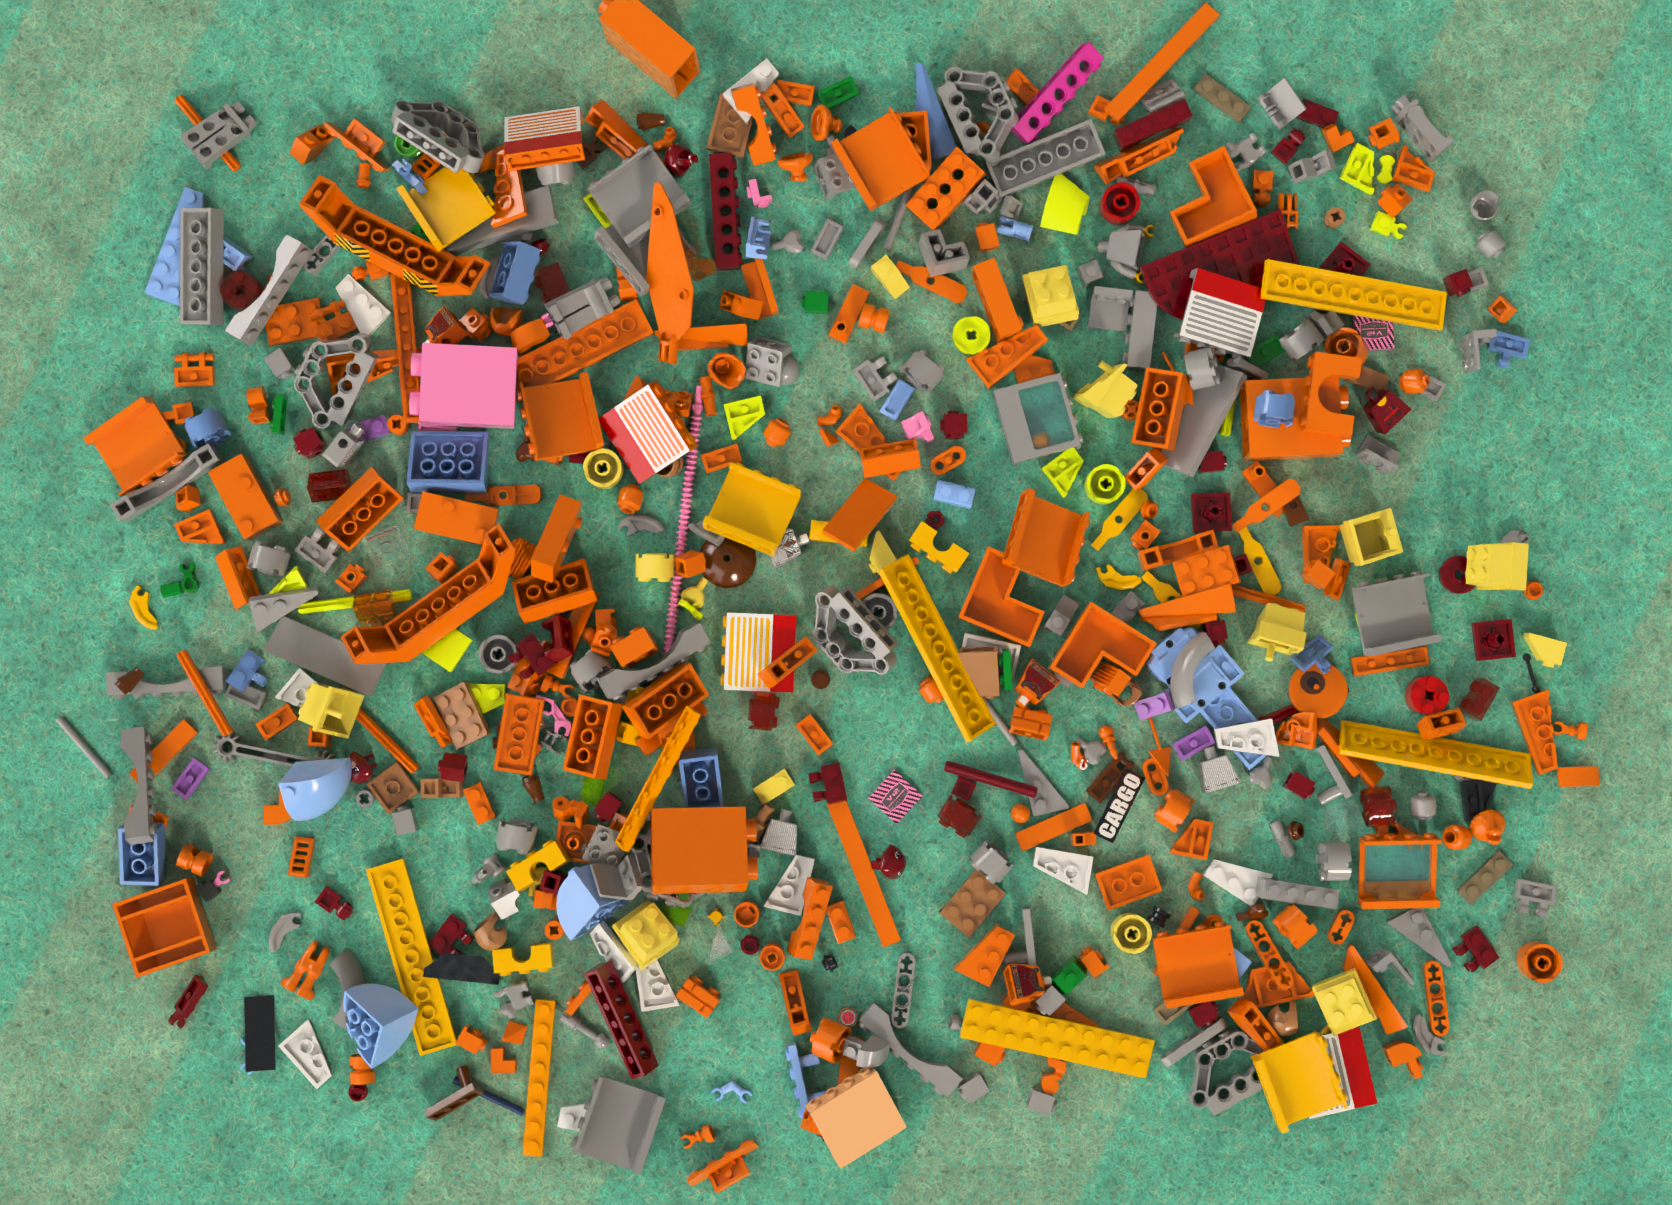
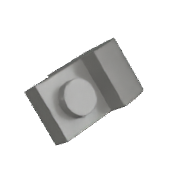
[1288,149,1336,184]
[843,1035,890,1068]

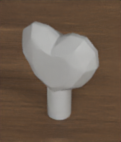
[772,229,804,253]
[1076,737,1107,765]
[1248,756,1273,789]

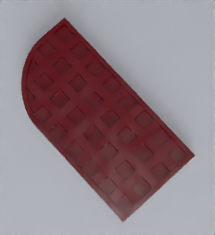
[1139,209,1300,320]

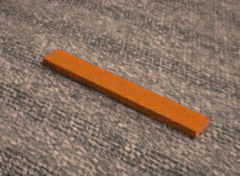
[1104,3,1220,122]
[390,274,420,423]
[827,801,901,948]

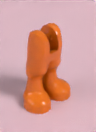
[280,940,330,1000]

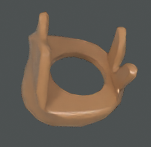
[1111,679,1142,706]

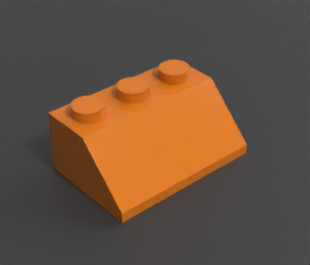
[899,111,932,168]

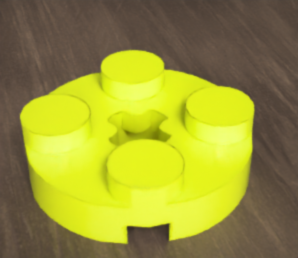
[952,316,990,355]

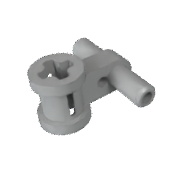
[471,853,507,884]

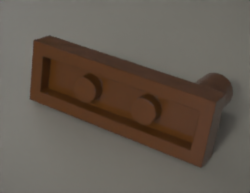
[424,1066,484,1121]

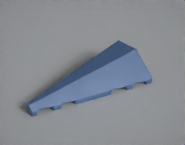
[914,62,956,161]

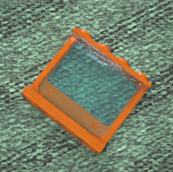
[1358,832,1442,909]

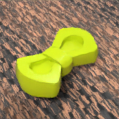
[1376,155,1395,184]
[678,599,703,621]

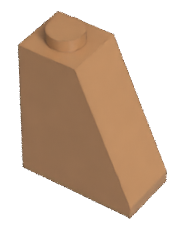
[958,646,1000,699]

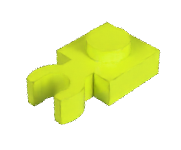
[1370,211,1407,239]

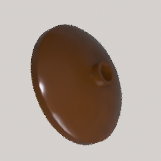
[700,538,756,588]

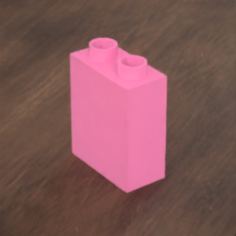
[409,343,518,429]

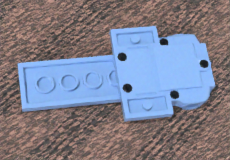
[1146,627,1279,770]

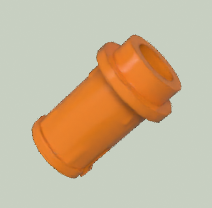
[356,163,371,189]

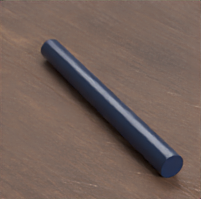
[452,1076,525,1116]

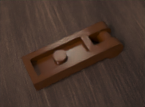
[1085,751,1135,804]

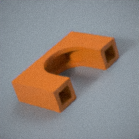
[1299,352,1362,437]

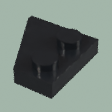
[1460,780,1498,820]

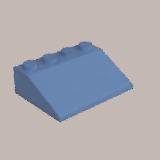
[407,431,489,494]

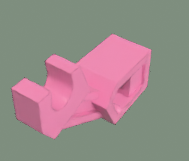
[536,695,572,737]

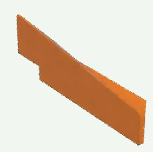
[584,100,665,166]
[1093,128,1184,184]
[655,324,748,351]
[1139,584,1236,631]
[546,592,601,679]
[1317,718,1384,788]
[1342,943,1408,1035]

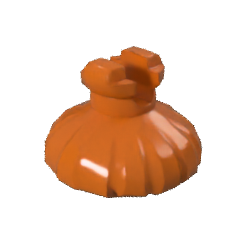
[811,104,843,141]
[777,152,813,182]
[1469,810,1506,845]

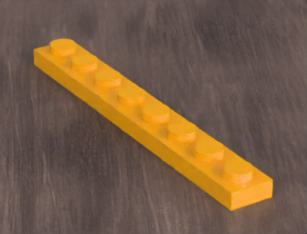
[615,705,701,852]
[523,999,556,1157]

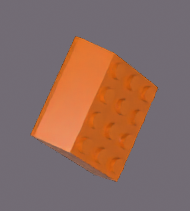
[112,877,217,978]

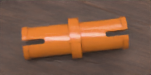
[699,376,717,417]

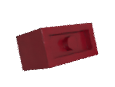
[541,614,574,663]

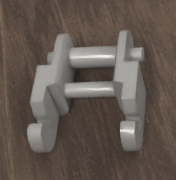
[539,729,569,755]

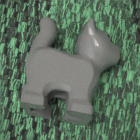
[1226,132,1267,172]
[494,980,535,1019]

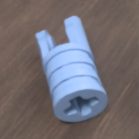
[996,217,1033,242]

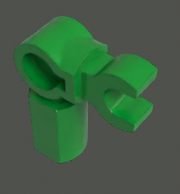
[160,561,200,598]

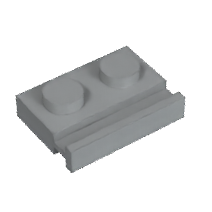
[1139,79,1185,114]

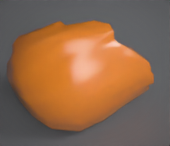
[490,306,525,336]
[708,352,746,389]

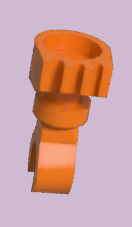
[540,674,575,698]
[1552,722,1588,740]
[680,1124,716,1149]

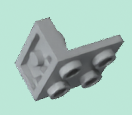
[813,154,856,201]
[1088,286,1133,332]
[1460,329,1497,374]
[745,336,792,387]
[1355,435,1401,475]
[590,855,644,901]
[1364,948,1414,986]

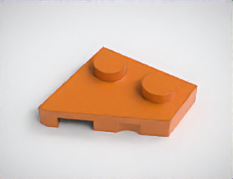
[1392,145,1435,192]
[174,509,226,544]
[1169,818,1214,860]

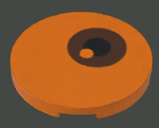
[1289,664,1348,718]

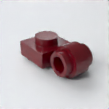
[1271,128,1306,165]
[315,886,354,921]

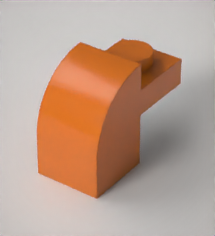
[510,318,550,355]
[263,788,293,825]
[1382,1040,1423,1079]

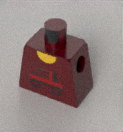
[1363,387,1412,435]

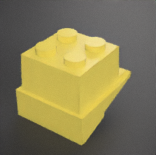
[1022,265,1079,327]
[1072,360,1138,418]
[1339,508,1403,566]
[1465,542,1529,590]
[1247,603,1307,661]
[298,683,365,739]
[612,899,680,972]
[1312,968,1377,1036]

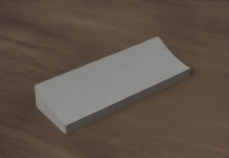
[984,119,1106,199]
[446,185,560,256]
[180,208,224,325]
[1161,364,1247,477]
[263,616,387,696]

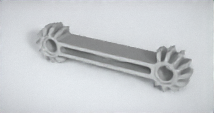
[212,731,335,767]

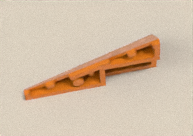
[325,347,422,396]

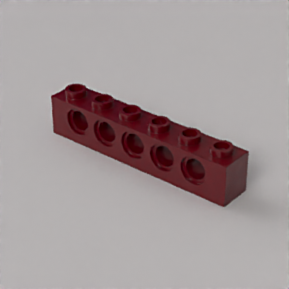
[709,153,743,271]
[584,960,659,1079]

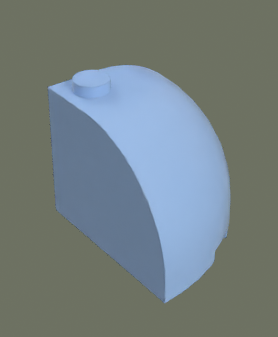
[278,758,352,821]
[556,864,630,941]
[343,984,419,1068]

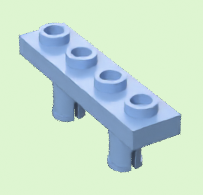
[785,1042,826,1118]

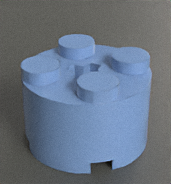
[1253,390,1295,428]
[185,408,231,450]

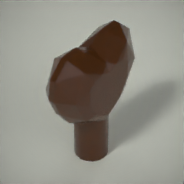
[516,432,534,462]
[1236,904,1269,921]

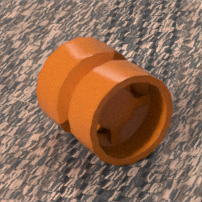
[858,303,890,334]
[176,843,213,877]
[734,900,760,927]
[759,942,785,971]
[349,1054,376,1085]

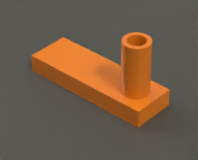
[828,284,870,344]
[1241,460,1283,518]

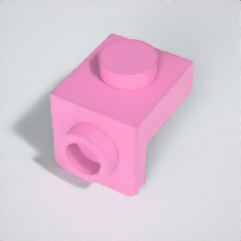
[746,179,773,208]

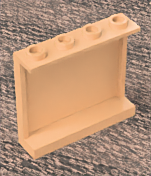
[805,1068,907,1169]

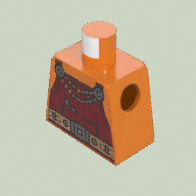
[424,306,469,345]
[1014,659,1061,708]
[1003,964,1052,1006]

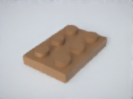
[706,93,754,159]
[433,681,491,750]
[939,869,1006,938]

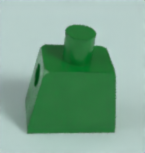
[1050,955,1087,995]

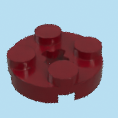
[1438,556,1475,594]

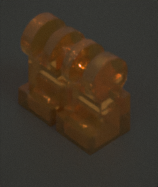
[684,249,716,281]
[353,589,398,627]

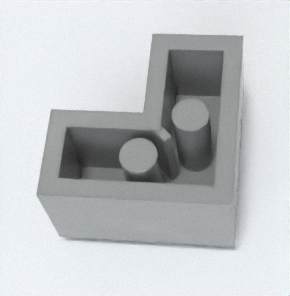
[918,229,970,277]

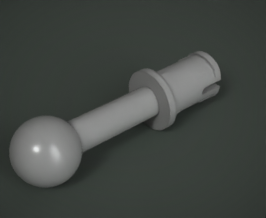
[559,1009,610,1049]

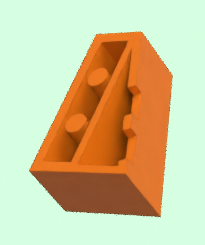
[953,924,1015,987]

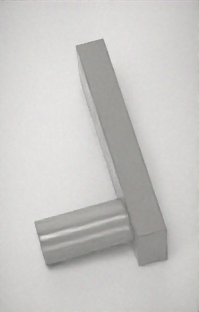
[1316,743,1353,806]
[1004,907,1036,966]

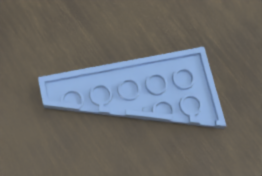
[145,187,205,306]

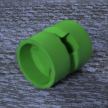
[395,135,424,157]

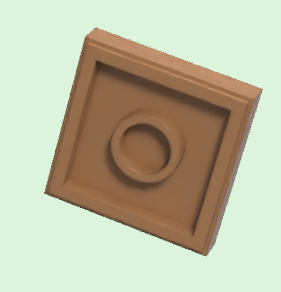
[366,761,420,815]

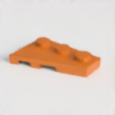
[1302,525,1340,584]

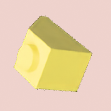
[871,255,910,299]
[868,531,897,576]
[1523,633,1567,668]
[753,768,795,805]

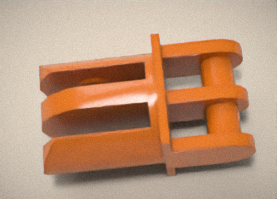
[1278,193,1299,229]

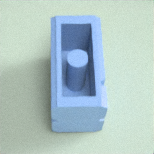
[933,480,975,509]

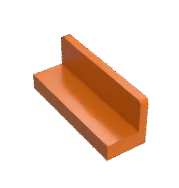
[741,258,779,319]
[859,438,921,478]
[215,546,261,609]

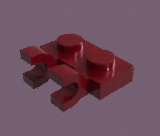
[508,633,555,679]
[808,763,847,805]
[428,913,475,956]
[1452,926,1500,973]

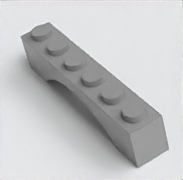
[225,234,312,347]
[110,443,225,523]
[596,623,711,700]
[106,666,228,699]
[121,726,157,845]
[859,1001,963,1097]

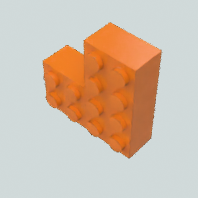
[1170,146,1257,248]
[957,546,1045,648]
[1048,602,1157,688]

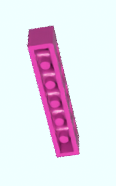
[1011,42,1104,143]

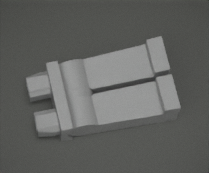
[1390,94,1455,163]
[180,101,257,171]
[544,277,620,340]

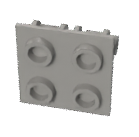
[1258,77,1306,130]
[581,824,625,866]

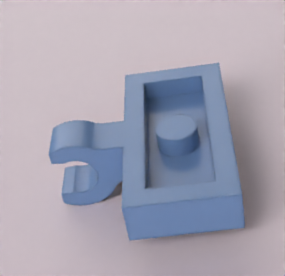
[392,159,427,195]
[1487,331,1530,369]
[1290,634,1333,674]
[226,650,268,693]

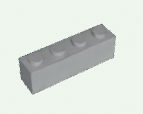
[1122,290,1157,371]
[1256,877,1340,909]

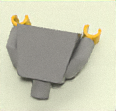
[1098,224,1154,284]

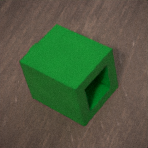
[801,291,829,315]

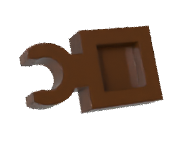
[576,137,605,170]

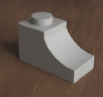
[1042,594,1080,637]

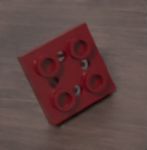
[1319,241,1371,276]
[1191,492,1232,533]
[1471,619,1516,661]

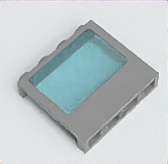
[993,373,1083,467]

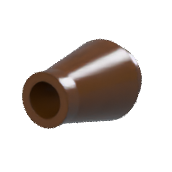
[637,112,665,131]
[115,667,145,695]
[522,773,545,803]

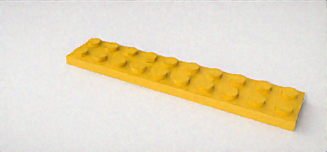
[1260,259,1447,331]
[878,554,996,742]
[1339,720,1533,789]
[366,858,457,1056]
[959,998,1155,1078]

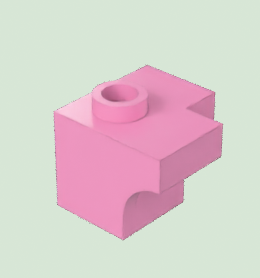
[901,411,934,444]

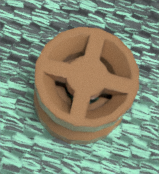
[1324,207,1346,229]

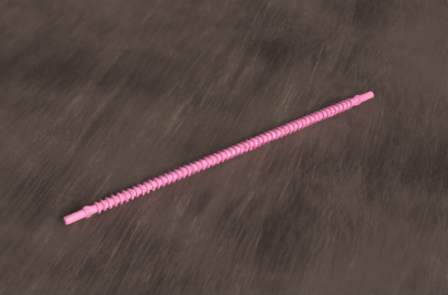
[659,386,703,677]

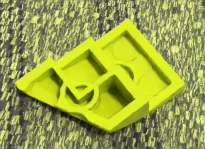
[1040,173,1090,235]
[422,628,473,672]

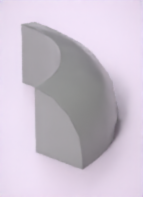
[1170,632,1215,709]
[329,948,366,1030]

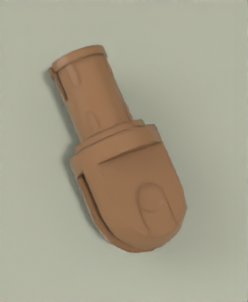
[752,803,775,843]

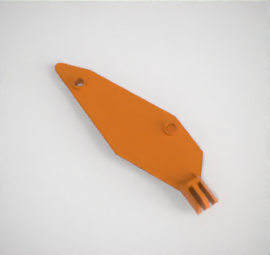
[646,182,694,364]

